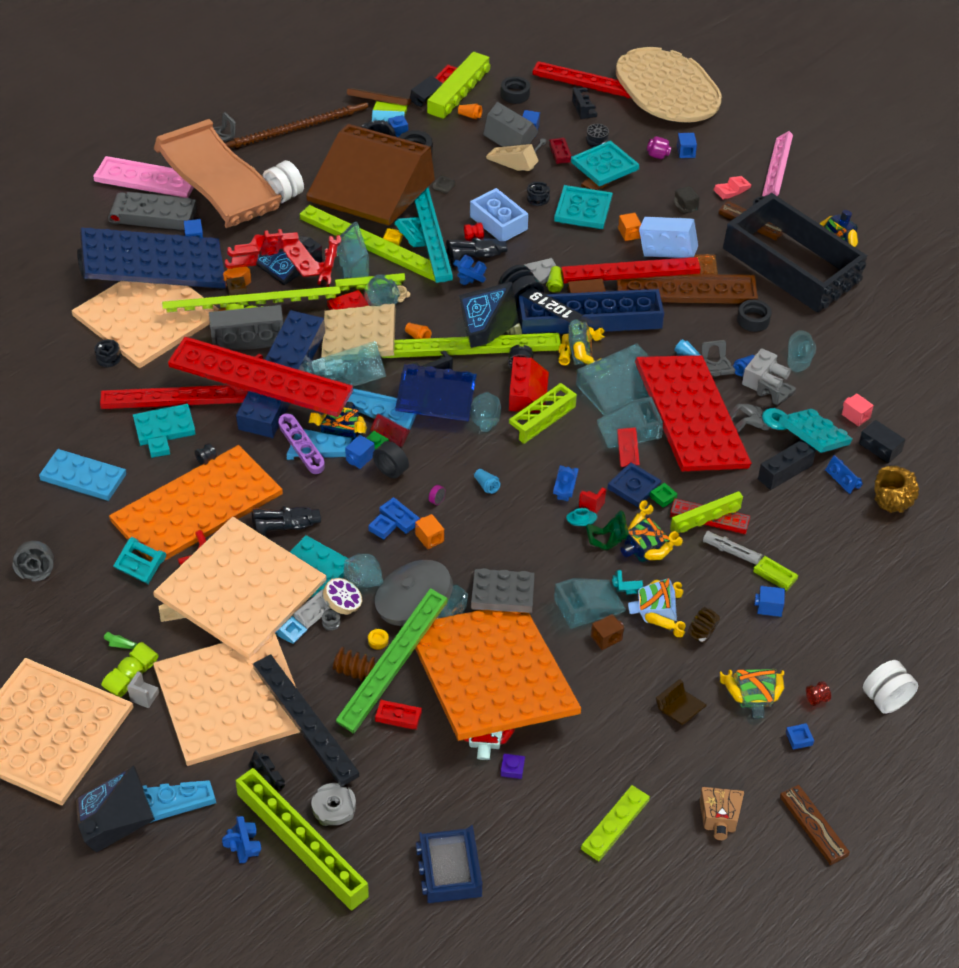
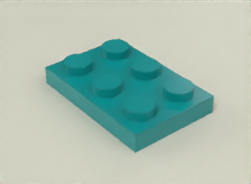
[133,404,196,446]

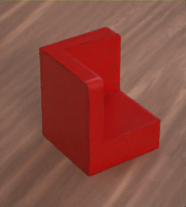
[579,487,606,514]

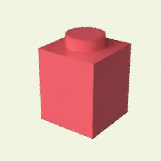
[842,394,874,427]

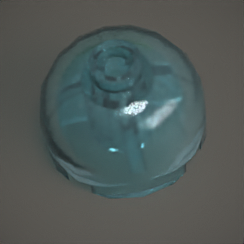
[364,274,400,306]

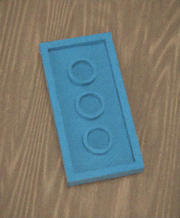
[39,449,126,501]

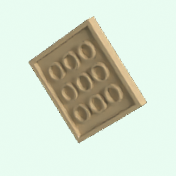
[321,304,396,362]

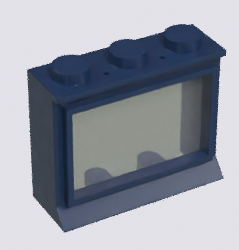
[415,825,483,903]

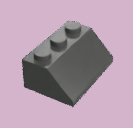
[483,102,538,147]

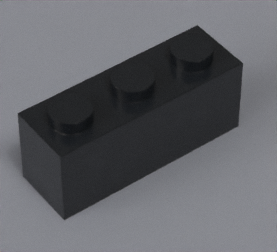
[758,440,816,490]

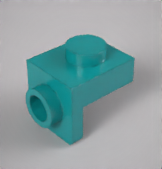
[612,570,643,595]

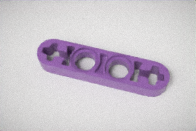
[279,414,325,474]

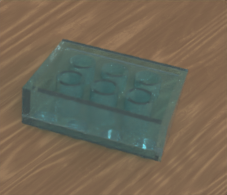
[576,343,650,418]

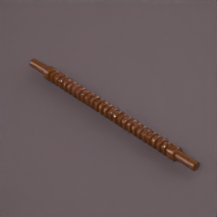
[225,102,368,149]

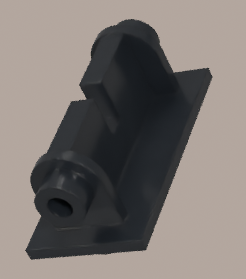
[249,750,285,790]

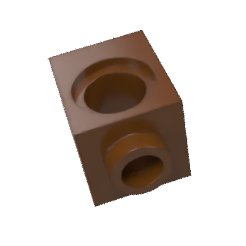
[591,614,624,650]

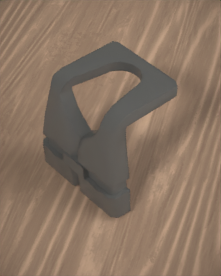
[213,112,236,143]
[702,340,735,377]
[757,380,796,405]
[729,404,770,432]

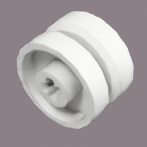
[263,160,304,204]
[863,660,918,714]

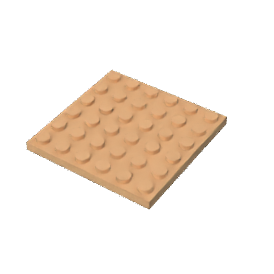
[72,281,219,368]
[154,517,326,659]
[153,633,300,766]
[0,658,133,806]

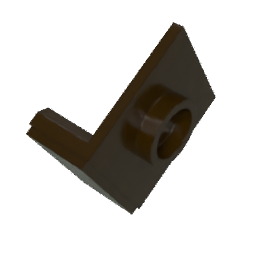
[656,679,707,725]

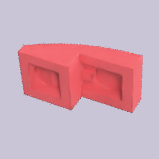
[714,176,751,199]

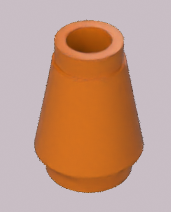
[458,103,482,119]
[405,323,432,339]

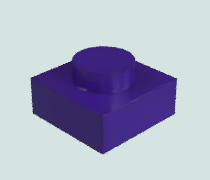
[501,754,525,779]

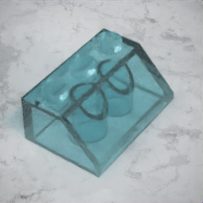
[337,222,369,279]

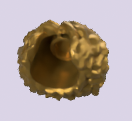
[874,466,919,513]

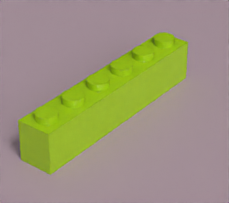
[427,52,491,119]

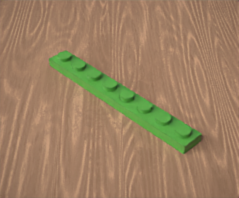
[336,588,448,733]

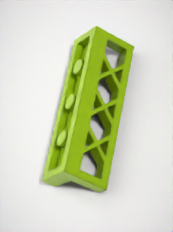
[509,383,577,444]

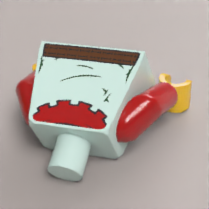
[463,728,515,760]

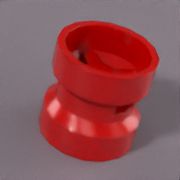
[464,223,484,241]

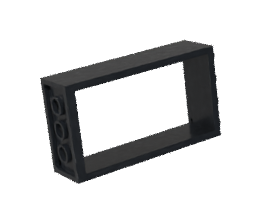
[723,193,868,313]

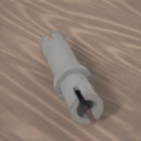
[703,531,762,565]

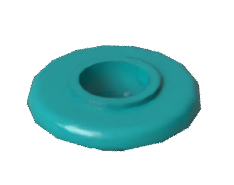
[762,408,787,430]
[566,508,597,526]

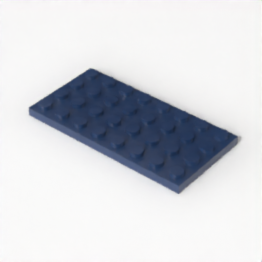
[80,228,226,288]

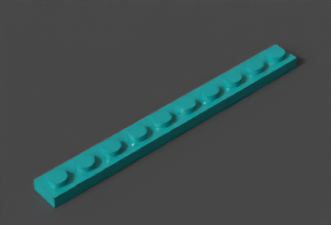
[414,187,453,283]

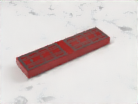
[670,499,750,534]

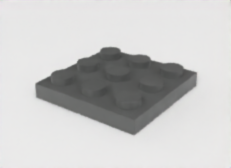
[471,568,535,613]

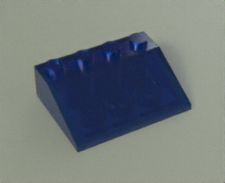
[395,364,477,421]

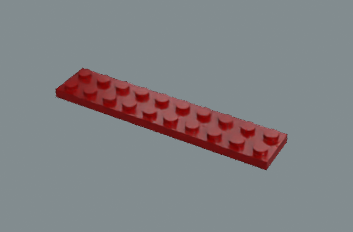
[168,337,353,417]

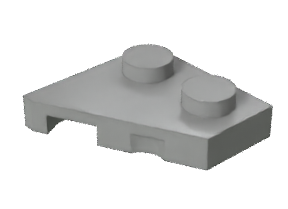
[524,258,556,284]

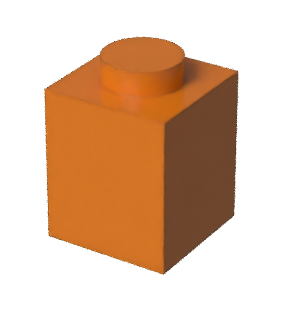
[618,213,641,241]
[223,267,251,287]
[415,514,444,549]

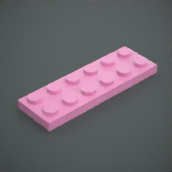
[93,156,194,198]

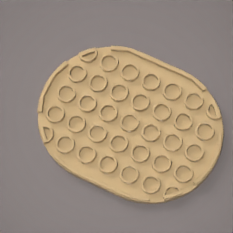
[616,47,722,122]

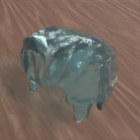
[471,392,501,432]
[343,554,384,588]
[437,585,468,618]

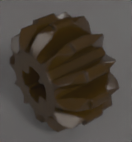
[688,607,720,643]

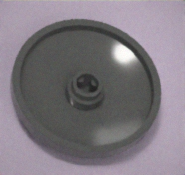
[375,560,453,626]

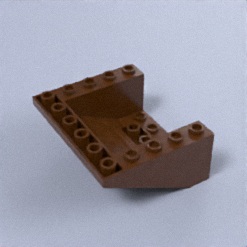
[306,124,435,226]

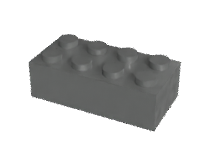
[209,305,283,351]

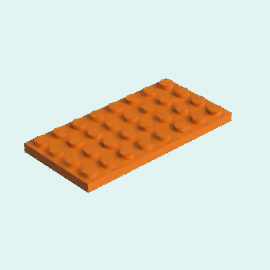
[109,445,283,562]

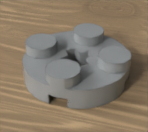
[311,783,356,826]

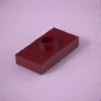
[549,138,572,164]
[370,414,410,447]

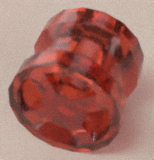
[806,681,831,706]

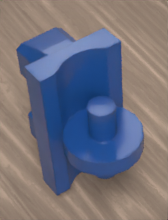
[453,255,487,285]
[553,465,579,501]
[222,816,261,863]

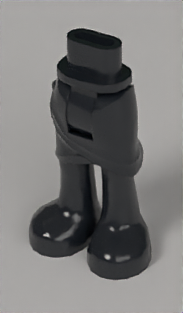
[446,238,508,267]
[251,506,321,536]

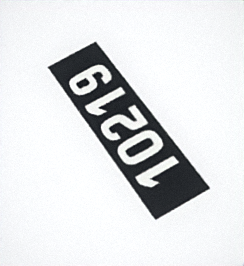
[521,287,583,324]

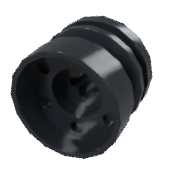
[498,265,544,311]

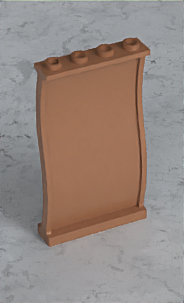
[154,119,282,228]

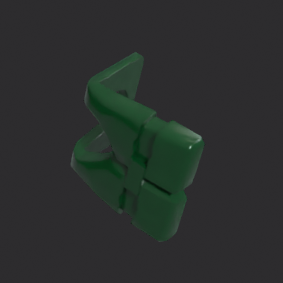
[586,510,629,550]

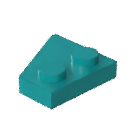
[395,217,426,247]

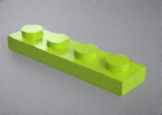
[334,273,405,291]
[670,491,743,533]
[581,785,650,862]

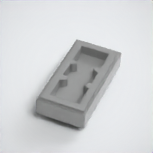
[292,589,331,629]

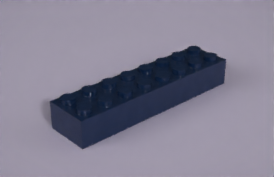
[518,289,664,334]
[236,310,326,438]

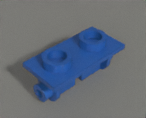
[825,455,863,494]

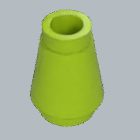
[546,266,564,293]

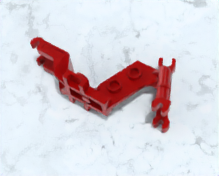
[224,229,341,287]

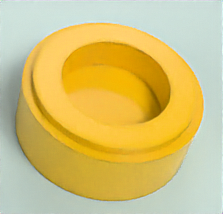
[368,629,389,650]

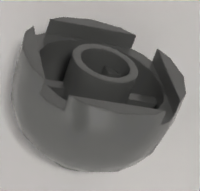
[12,540,54,582]

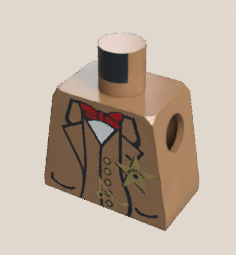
[700,787,744,840]

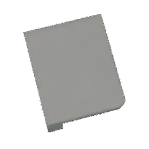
[127,672,159,708]

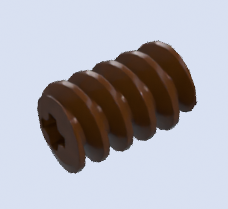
[333,647,376,681]

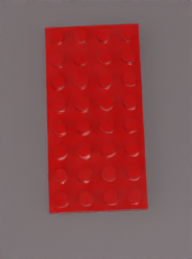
[635,355,752,472]

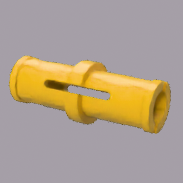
[559,334,573,365]

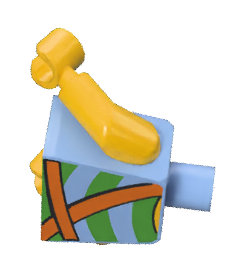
[628,578,686,638]

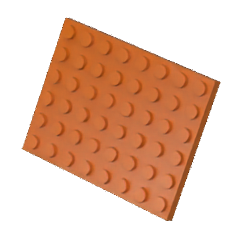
[415,610,581,741]

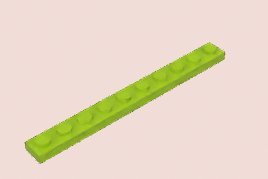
[300,205,439,283]
[162,286,340,313]
[382,333,561,358]

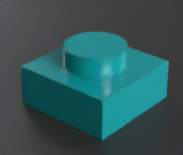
[147,436,170,458]

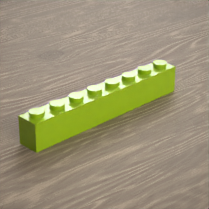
[236,768,369,911]

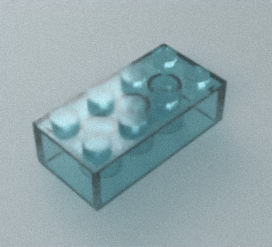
[302,341,386,387]

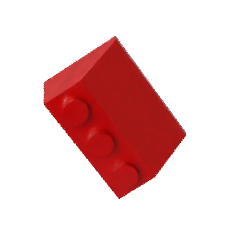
[509,357,549,413]

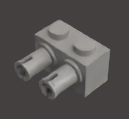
[742,348,791,391]

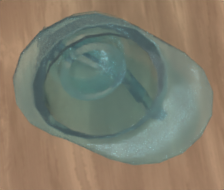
[788,331,816,372]

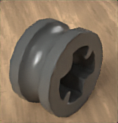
[322,610,340,630]

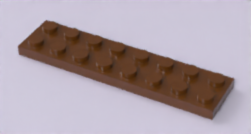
[616,274,758,304]

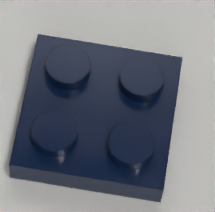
[607,463,661,507]

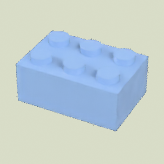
[470,188,528,241]
[639,217,698,258]

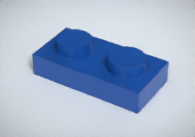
[379,497,420,534]

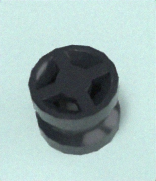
[194,443,218,465]

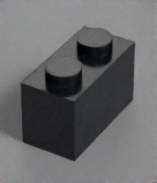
[859,420,905,463]

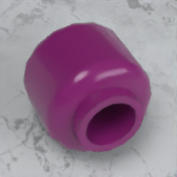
[646,136,671,160]

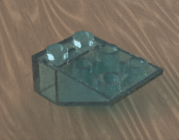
[597,397,663,448]
[554,578,626,629]

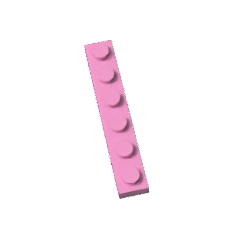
[762,131,793,196]

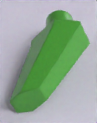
[104,632,137,649]

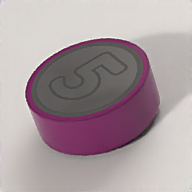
[429,485,446,505]

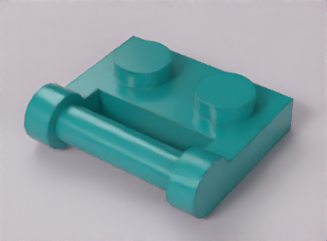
[113,537,166,584]

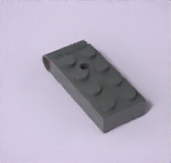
[108,192,197,231]

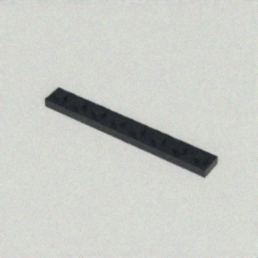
[253,654,360,787]

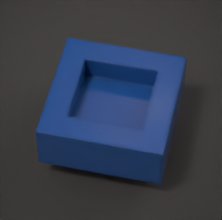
[368,514,396,539]
[786,723,814,749]

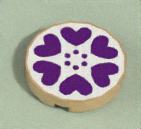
[323,578,362,615]

